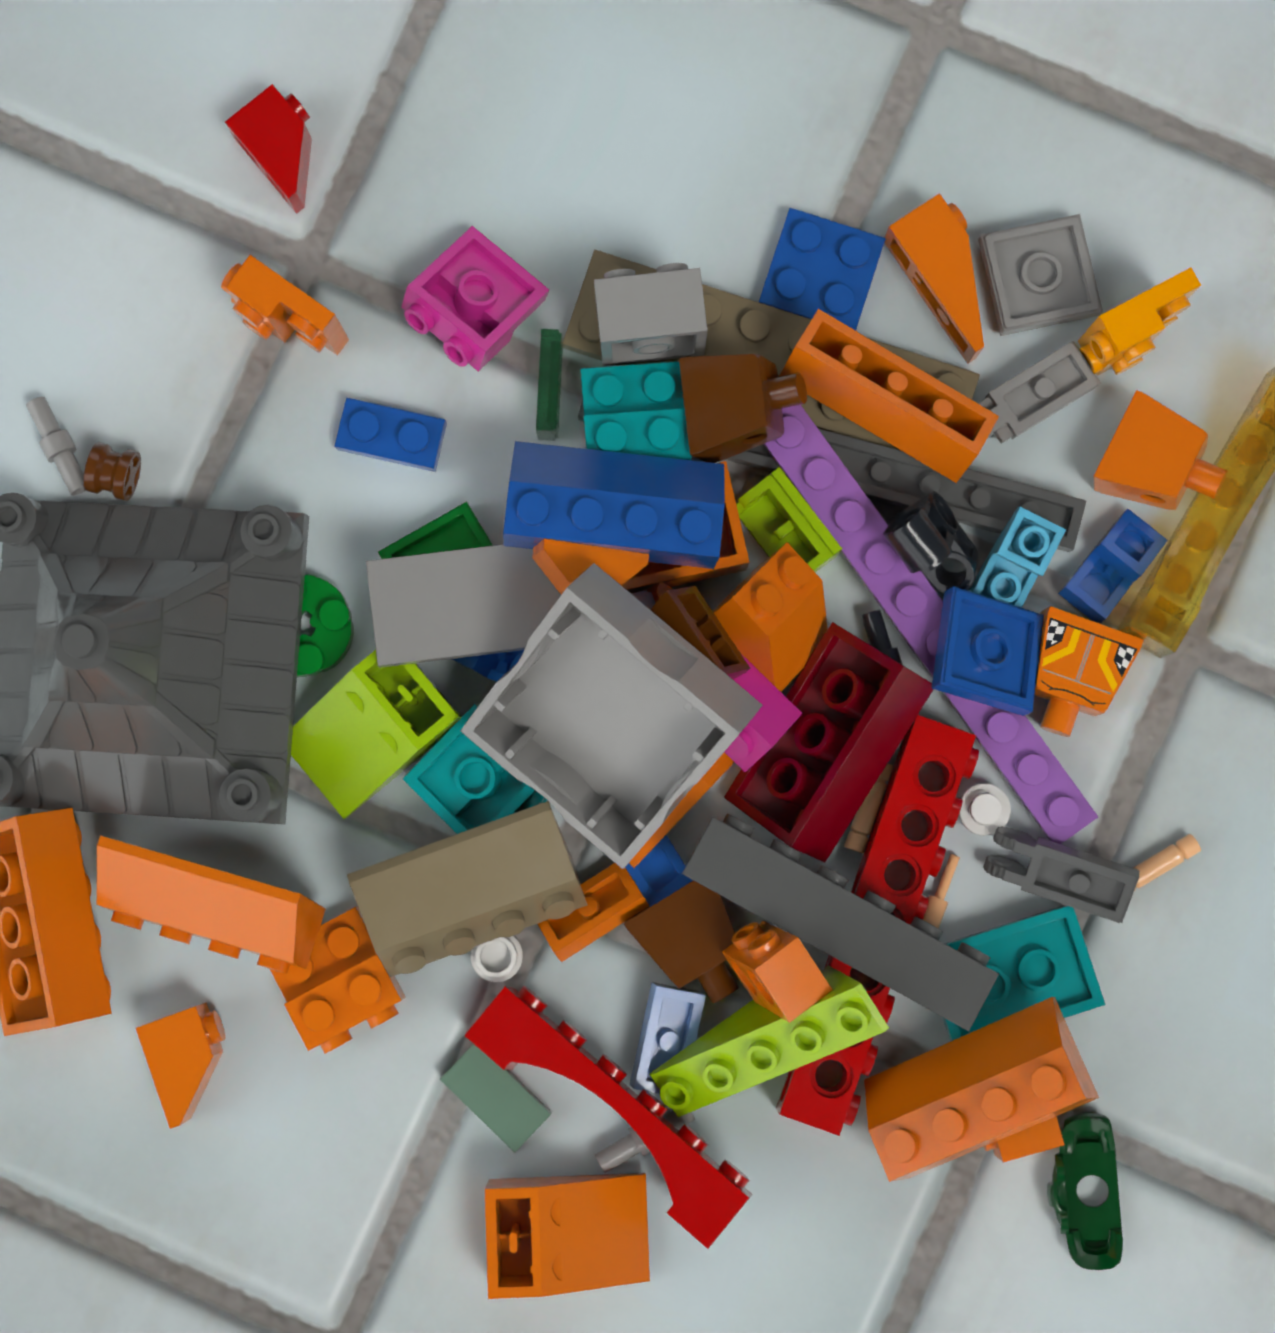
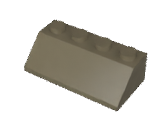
[347,801,588,977]

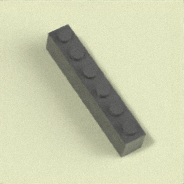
[681,813,999,1031]

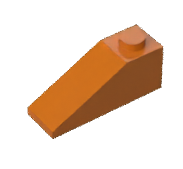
[884,193,984,364]

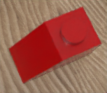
[225,84,312,214]

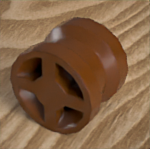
[84,442,141,501]

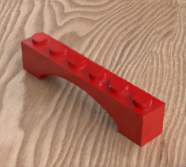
[464,986,753,1249]

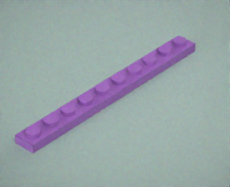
[763,405,1098,844]

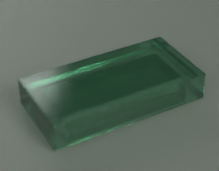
[536,329,563,441]

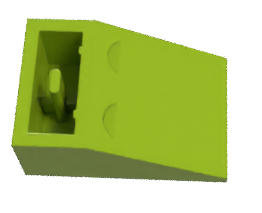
[291,650,461,820]

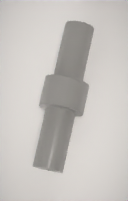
[26,397,86,496]
[595,1109,695,1173]

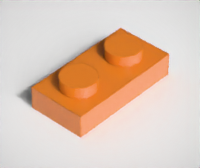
[537,863,649,962]

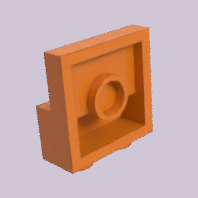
[221,255,349,356]
[270,906,406,1054]

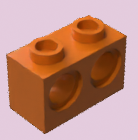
[722,921,833,1023]

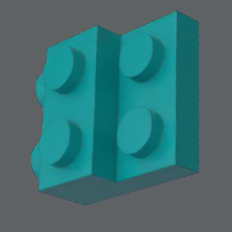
[581,362,692,460]
[403,704,548,834]

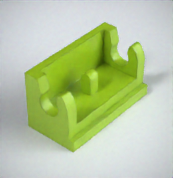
[736,467,842,573]

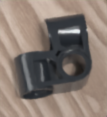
[883,491,978,593]

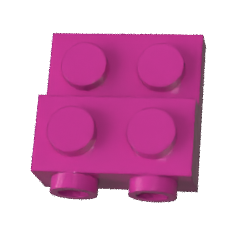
[401,226,549,372]

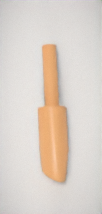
[923,854,960,929]

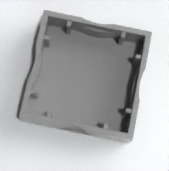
[460,563,763,869]

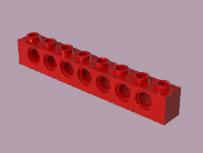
[776,715,979,1136]

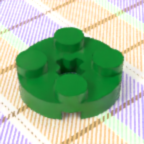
[297,575,354,678]

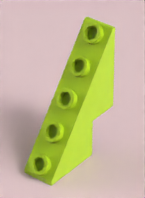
[649,965,889,1117]

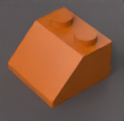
[713,542,828,692]

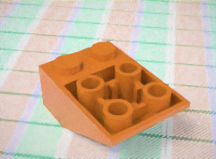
[485,1173,650,1299]

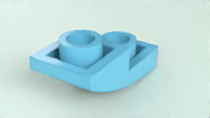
[969,507,1066,608]

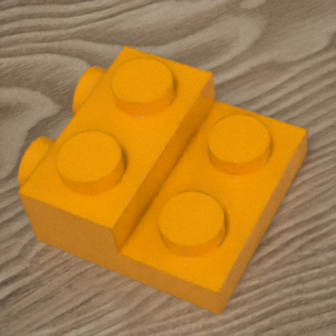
[1078,267,1201,376]

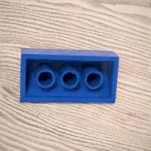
[503,441,725,569]

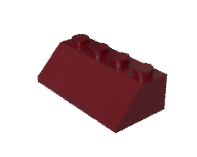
[723,622,934,863]

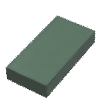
[440,1044,552,1153]

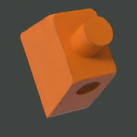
[1093,390,1228,510]

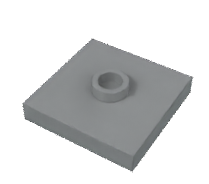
[978,214,1103,336]

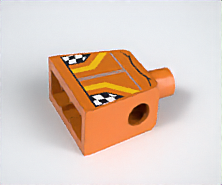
[1035,606,1144,737]

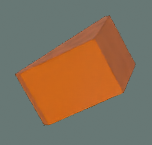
[532,539,649,595]

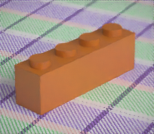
[779,309,999,483]

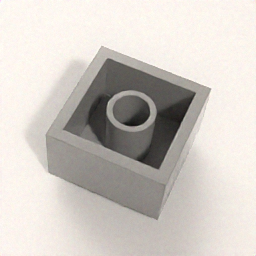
[594,263,708,366]

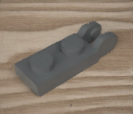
[983,826,1140,923]

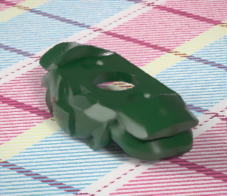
[1047,1113,1123,1270]

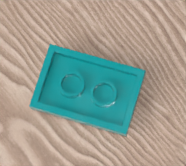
[942,905,1106,1042]

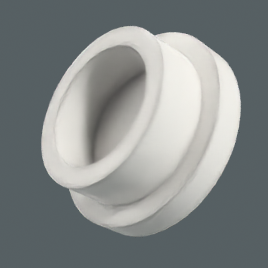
[959,784,1011,836]
[471,936,523,982]

